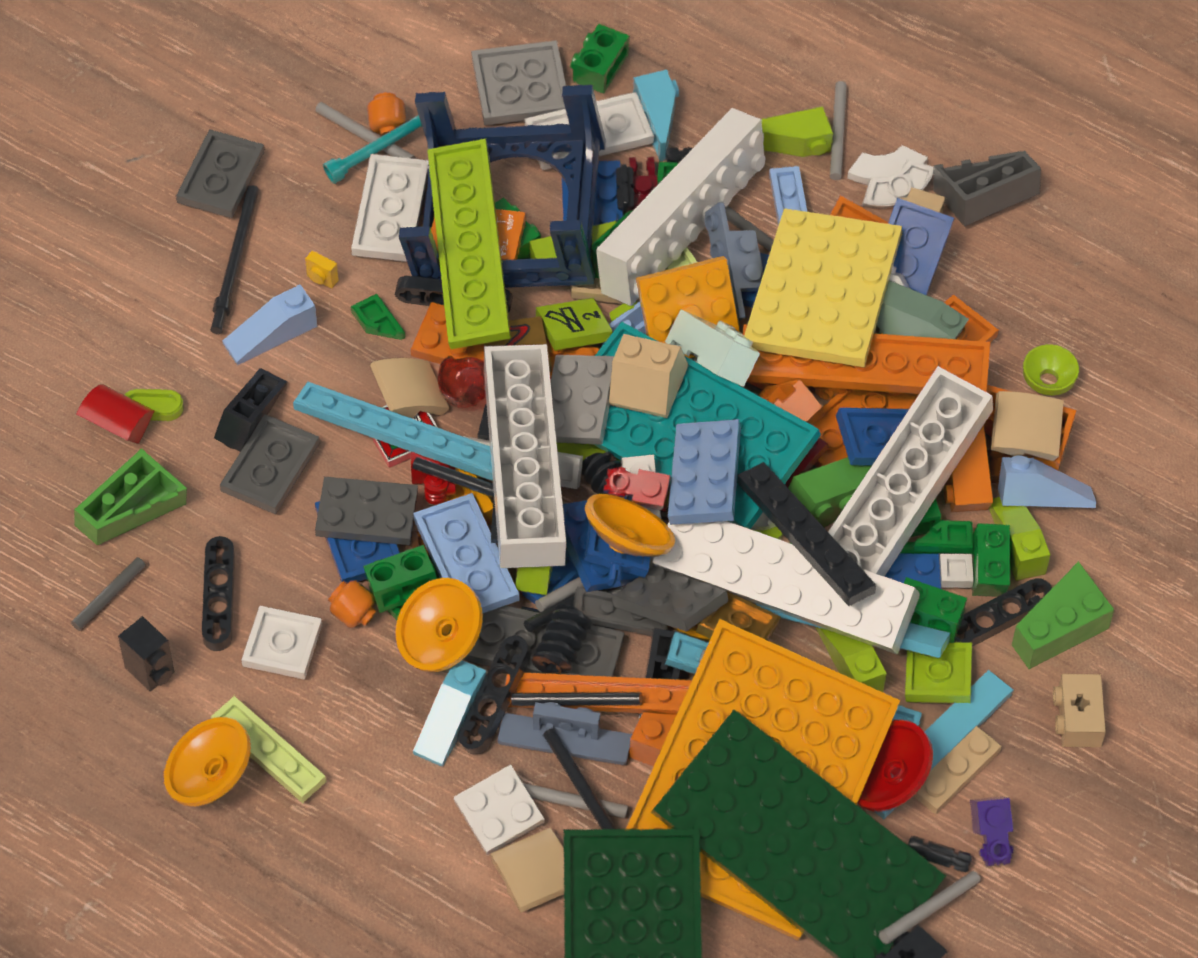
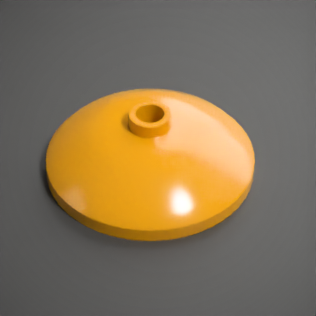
[585,494,675,557]
[395,578,483,672]
[164,717,251,806]

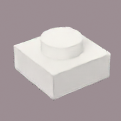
[939,554,974,588]

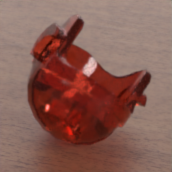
[438,356,486,408]

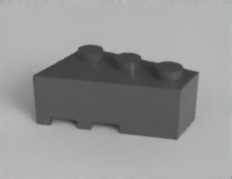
[933,151,1041,226]

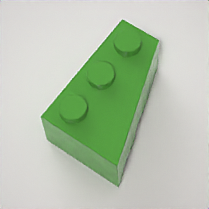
[74,448,187,545]
[788,457,872,528]
[1011,561,1114,669]

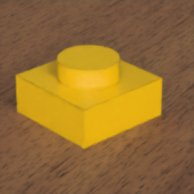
[305,250,339,289]

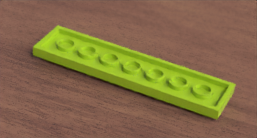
[427,139,511,349]

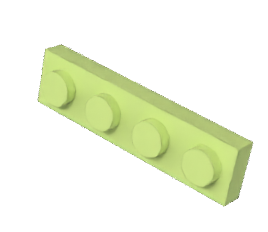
[211,696,326,803]

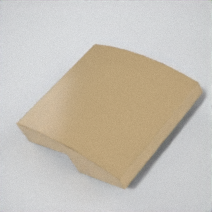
[370,358,450,418]
[991,391,1064,461]
[490,827,564,912]

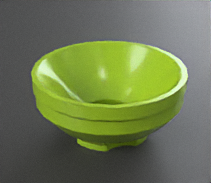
[1023,344,1079,396]

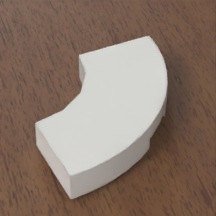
[847,145,928,185]
[862,158,934,209]

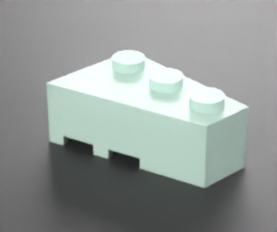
[665,309,760,387]

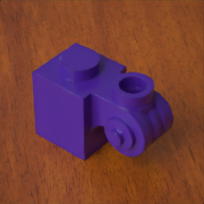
[970,796,1014,867]

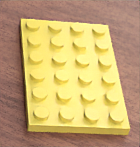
[744,208,902,367]

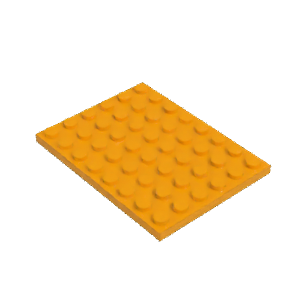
[626,619,900,940]

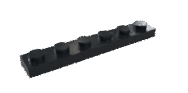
[737,462,876,607]

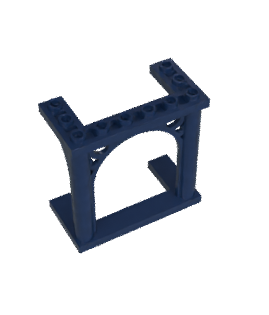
[399,85,606,288]

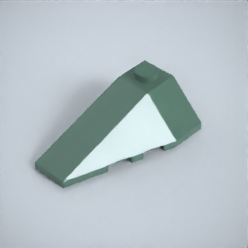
[876,280,969,339]

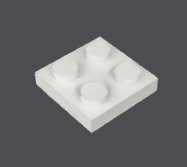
[242,606,322,680]
[453,765,545,856]

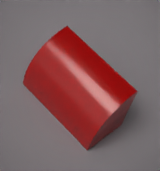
[76,384,155,444]

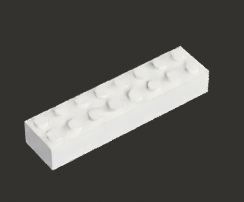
[596,108,765,306]
[484,344,566,568]
[829,366,993,576]
[653,521,920,655]

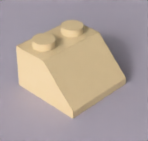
[609,334,688,418]

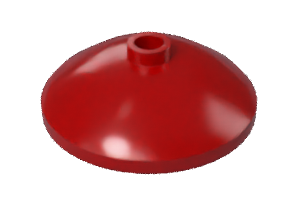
[857,720,933,811]

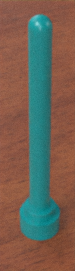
[322,115,422,184]

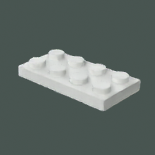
[525,92,654,170]
[351,154,428,262]

